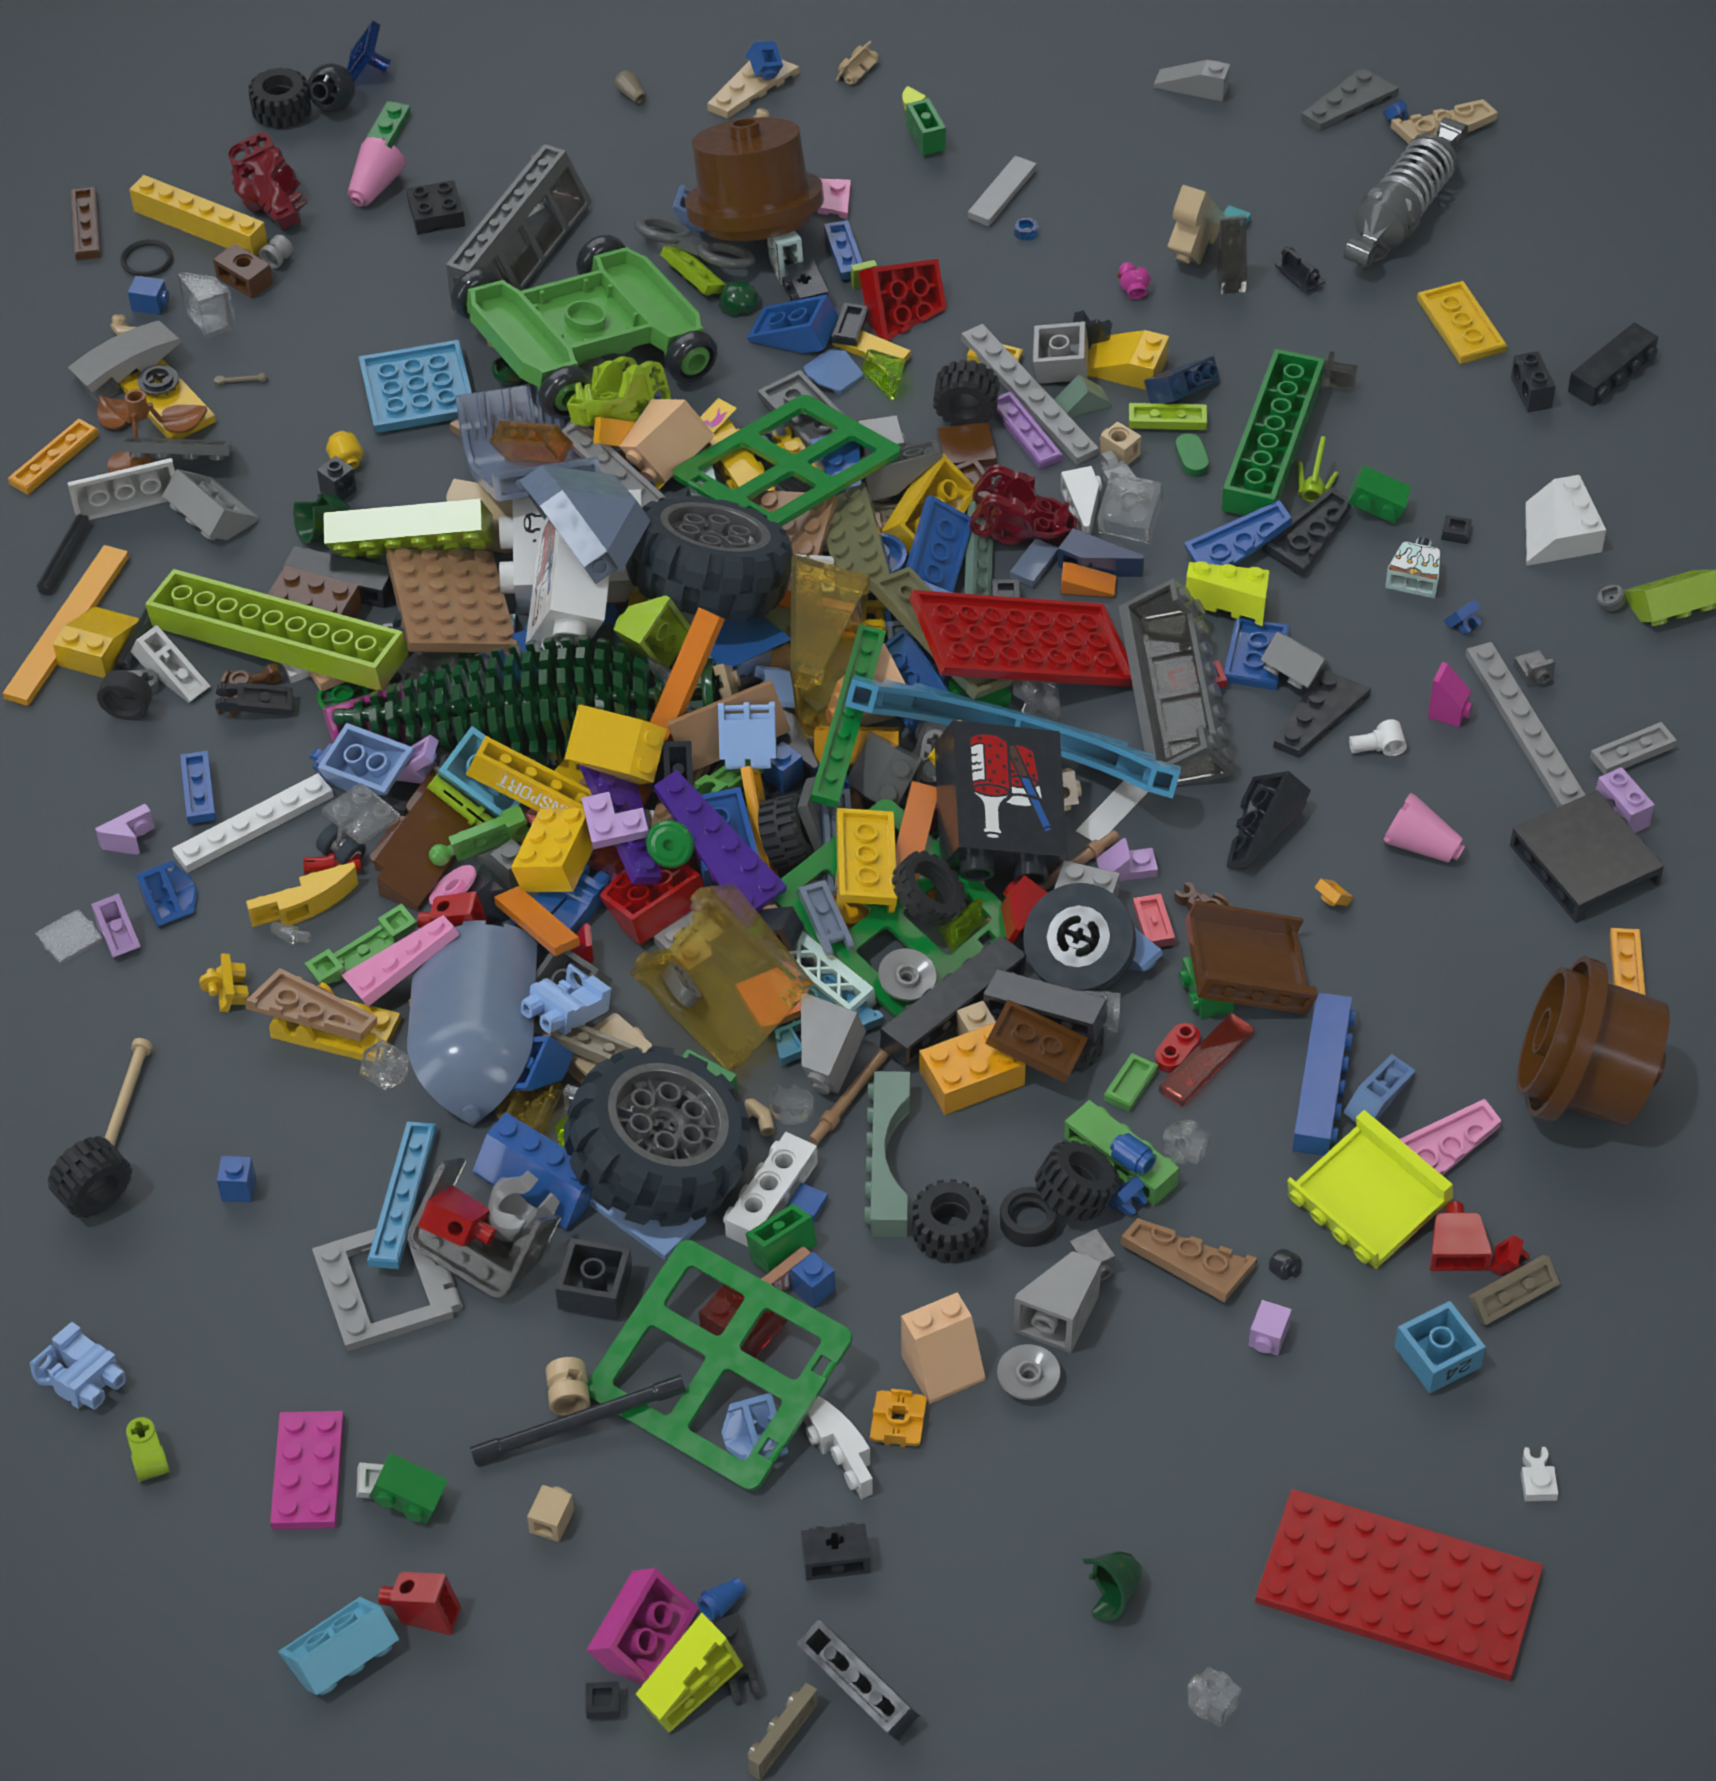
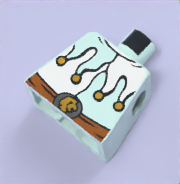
[767,230,803,285]
[1385,537,1440,598]

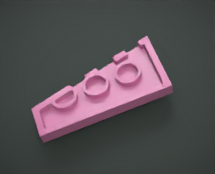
[818,179,851,219]
[342,915,460,1007]
[1400,1099,1502,1176]

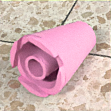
[347,137,406,207]
[1382,793,1465,863]

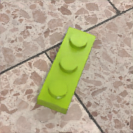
[660,246,726,295]
[1129,403,1207,430]

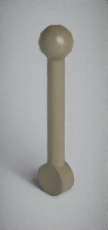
[214,372,268,386]

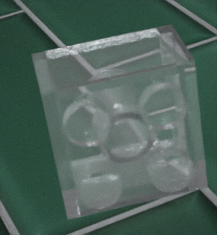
[1097,472,1163,543]

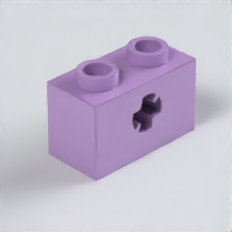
[1596,767,1655,833]

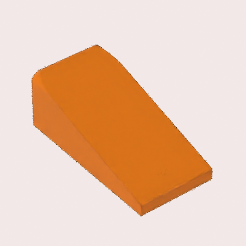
[1061,562,1116,598]

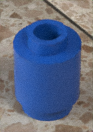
[1110,1133,1157,1175]

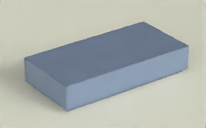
[1010,538,1058,588]

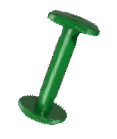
[646,819,695,869]

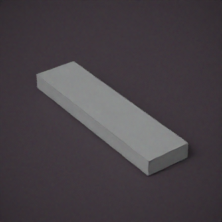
[968,156,1037,226]

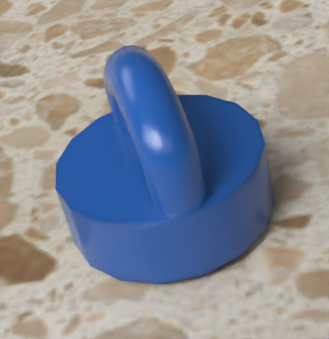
[1383,100,1408,121]

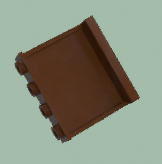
[1185,900,1318,1014]

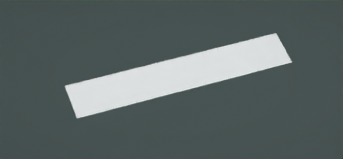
[1076,732,1194,841]

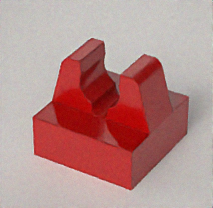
[1489,1235,1529,1276]

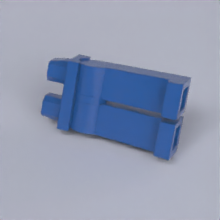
[510,864,611,954]

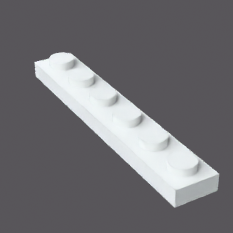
[172,773,334,873]

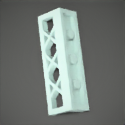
[774,931,877,1011]

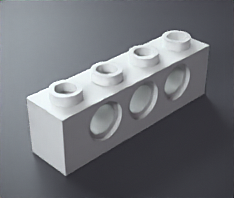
[723,1132,818,1247]

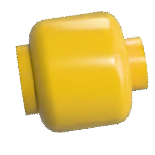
[326,431,364,469]

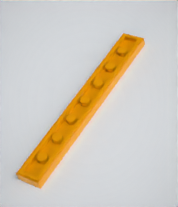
[3,545,129,706]

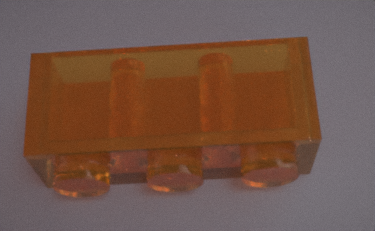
[489,421,573,464]

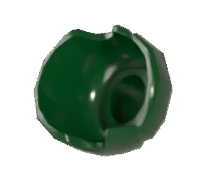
[719,281,759,317]
[491,358,525,386]

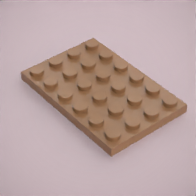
[386,548,517,653]

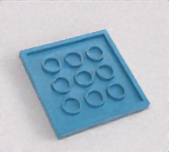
[359,340,472,433]

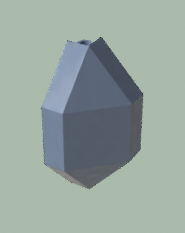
[520,465,650,585]

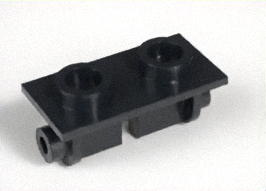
[1274,247,1325,292]

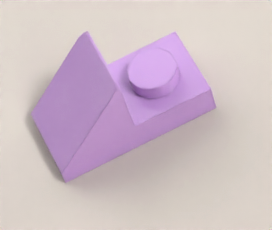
[396,735,438,783]
[95,804,155,855]
[1096,838,1158,881]
[91,893,141,958]

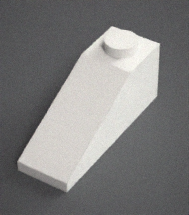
[1061,466,1102,535]
[131,625,210,703]

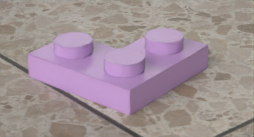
[581,792,649,849]

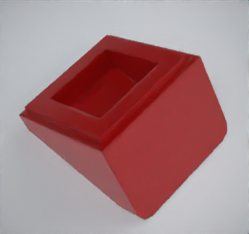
[570,923,594,964]

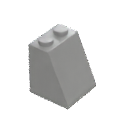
[801,993,866,1095]
[1014,1251,1101,1353]

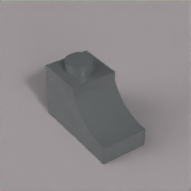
[474,839,521,890]

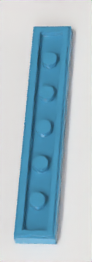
[368,1121,437,1269]

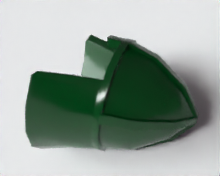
[293,493,352,544]
[1082,1551,1143,1621]

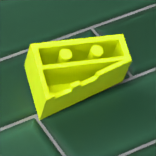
[1186,561,1269,626]
[636,1613,744,1733]

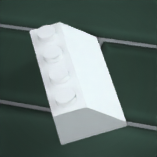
[67,458,175,520]

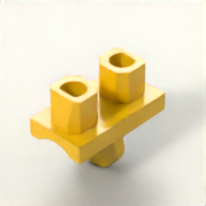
[199,953,249,1013]

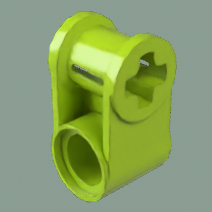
[126,1417,170,1482]

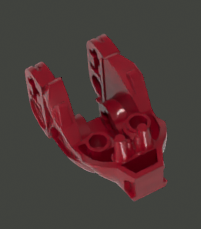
[228,132,307,230]
[969,465,1077,546]

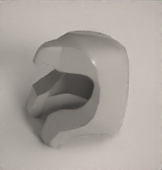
[485,1171,560,1242]

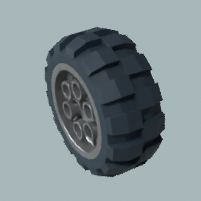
[625,495,794,621]
[564,1046,752,1227]

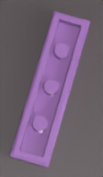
[994,391,1063,470]

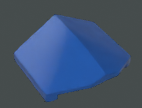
[135,861,198,927]

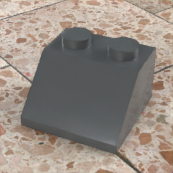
[848,732,921,805]

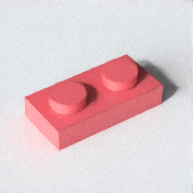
[1133,894,1175,947]

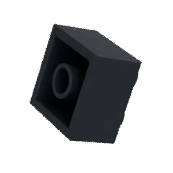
[555,1238,633,1319]

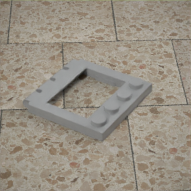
[312,1216,463,1352]

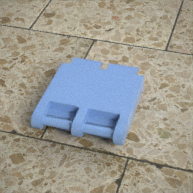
[718,701,777,769]

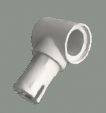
[1349,719,1407,757]

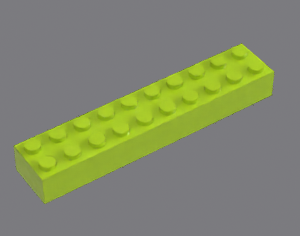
[145,569,409,691]

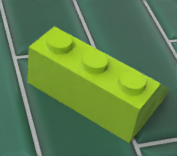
[1623,569,1716,626]
[613,595,691,675]

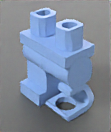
[521,964,611,1035]
[30,1322,126,1410]

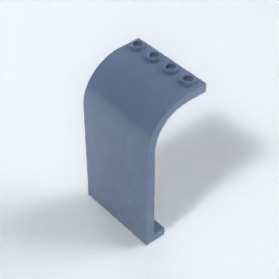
[455,384,601,502]

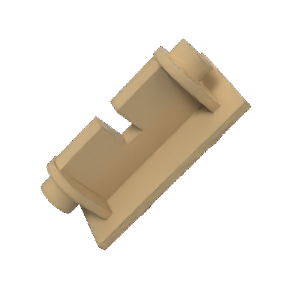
[836,41,879,85]

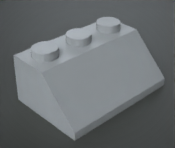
[162,469,259,540]

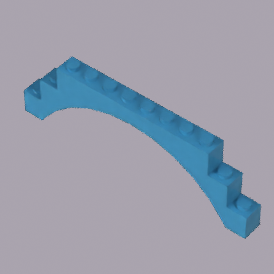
[845,675,1181,799]

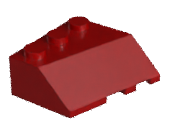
[859,259,947,341]
[600,864,708,945]

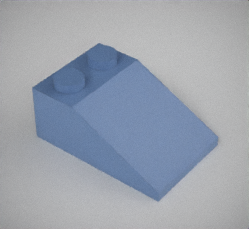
[318,723,415,795]

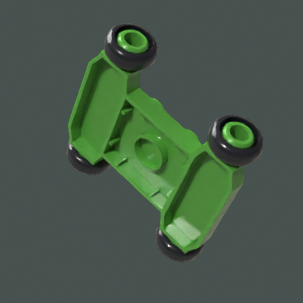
[451,235,718,419]

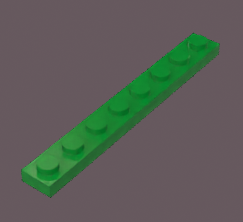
[810,624,886,808]

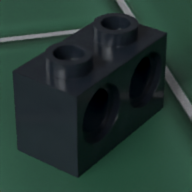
[1511,351,1556,413]

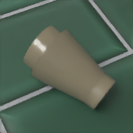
[615,70,647,105]

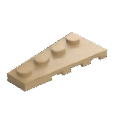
[707,60,799,119]

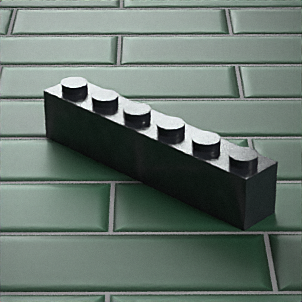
[880,936,1026,1067]

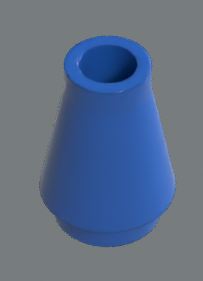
[697,1577,746,1621]

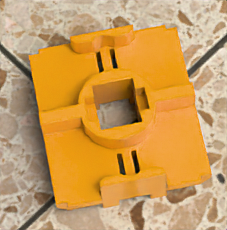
[870,1389,927,1448]

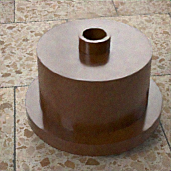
[685,117,824,241]
[1516,956,1670,1127]

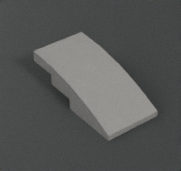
[68,320,181,393]

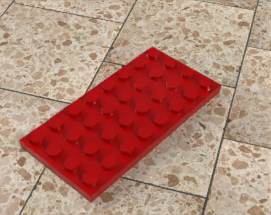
[909,590,1133,687]
[1255,1489,1543,1682]

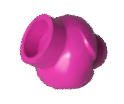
[1117,262,1151,299]

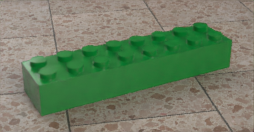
[1221,349,1325,516]

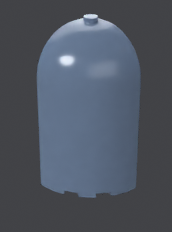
[407,920,537,1126]

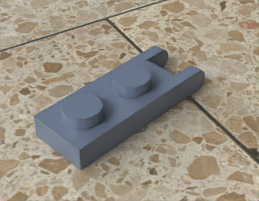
[798,880,854,956]

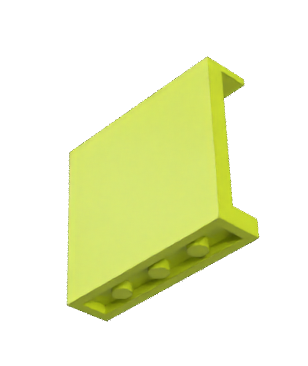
[1287,1110,1453,1269]

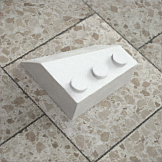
[1525,475,1606,566]

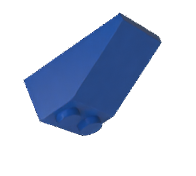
[747,295,839,353]
[694,787,759,887]

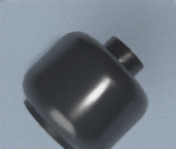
[1269,1249,1302,1280]

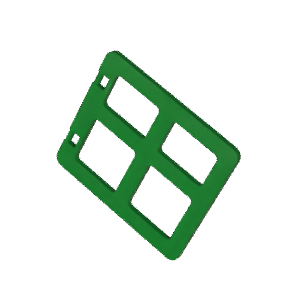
[672,395,901,527]
[773,799,1007,1018]
[587,1240,853,1491]

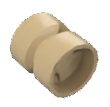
[545,1357,590,1416]

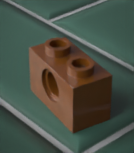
[213,244,273,299]

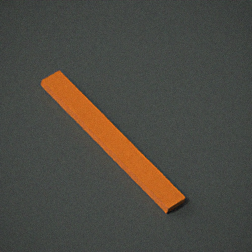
[637,608,725,808]

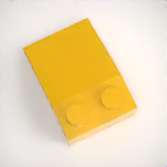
[1088,330,1169,390]
[53,606,139,678]
[565,705,667,785]

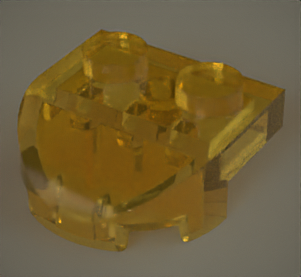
[493,1081,564,1134]

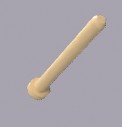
[105,1038,153,1146]

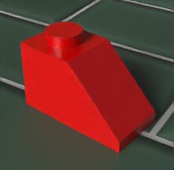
[1001,875,1047,944]

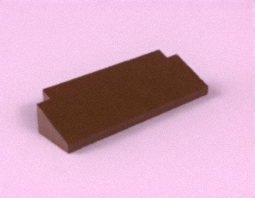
[370,767,488,912]

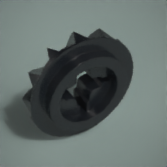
[137,365,179,398]

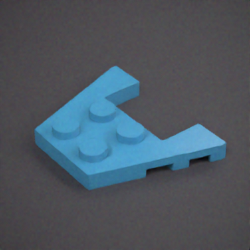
[774,966,884,1066]

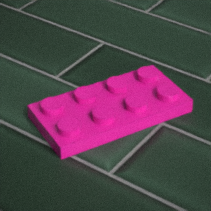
[270,1411,344,1530]

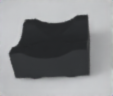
[406,180,465,235]

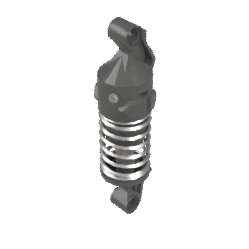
[1344,117,1468,269]

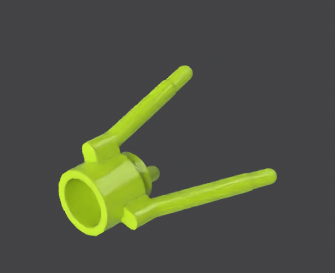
[1297,436,1339,503]

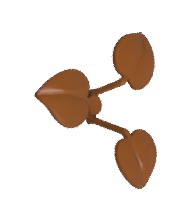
[97,389,207,472]

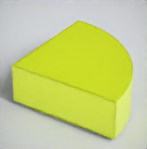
[902,86,926,110]

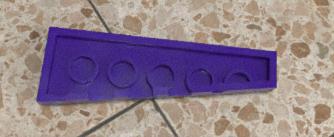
[578,764,662,885]
[655,770,787,923]

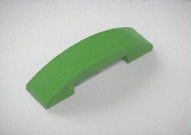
[304,904,418,984]

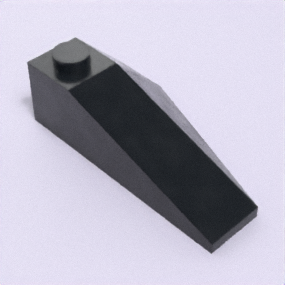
[1226,771,1311,869]

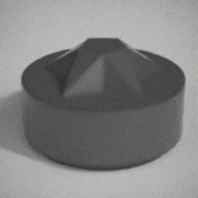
[1597,585,1626,612]

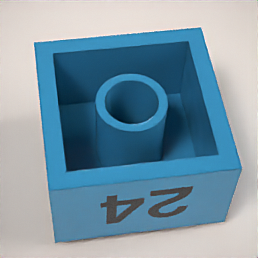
[1394,1301,1486,1394]

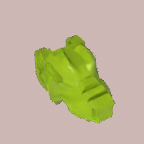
[567,356,671,426]

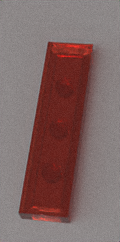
[1159,1013,1254,1107]

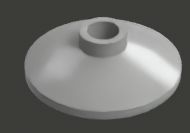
[878,949,936,1001]
[997,1344,1060,1400]

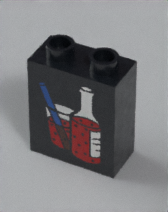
[934,720,1067,885]

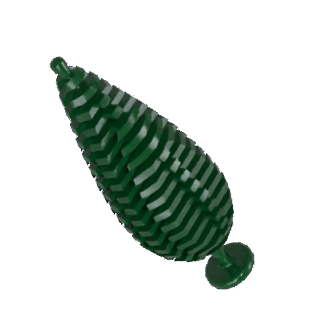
[332,635,721,767]

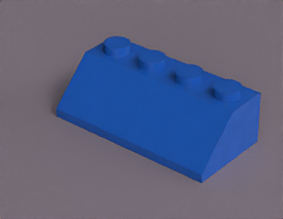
[473,1112,593,1232]

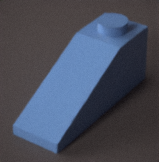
[1343,1054,1416,1124]

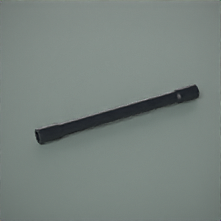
[470,1374,686,1465]

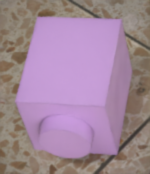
[1248,1300,1292,1356]

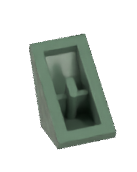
[1054,374,1111,418]

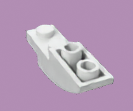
[804,1396,873,1499]

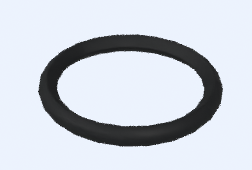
[120,239,173,277]

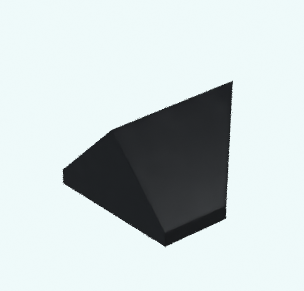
[646,741,693,791]
[467,864,510,923]

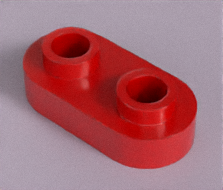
[1155,1023,1200,1073]

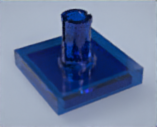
[346,20,391,82]

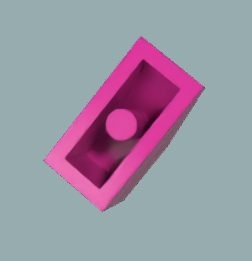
[1428,662,1473,727]

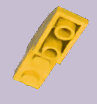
[246,862,359,928]

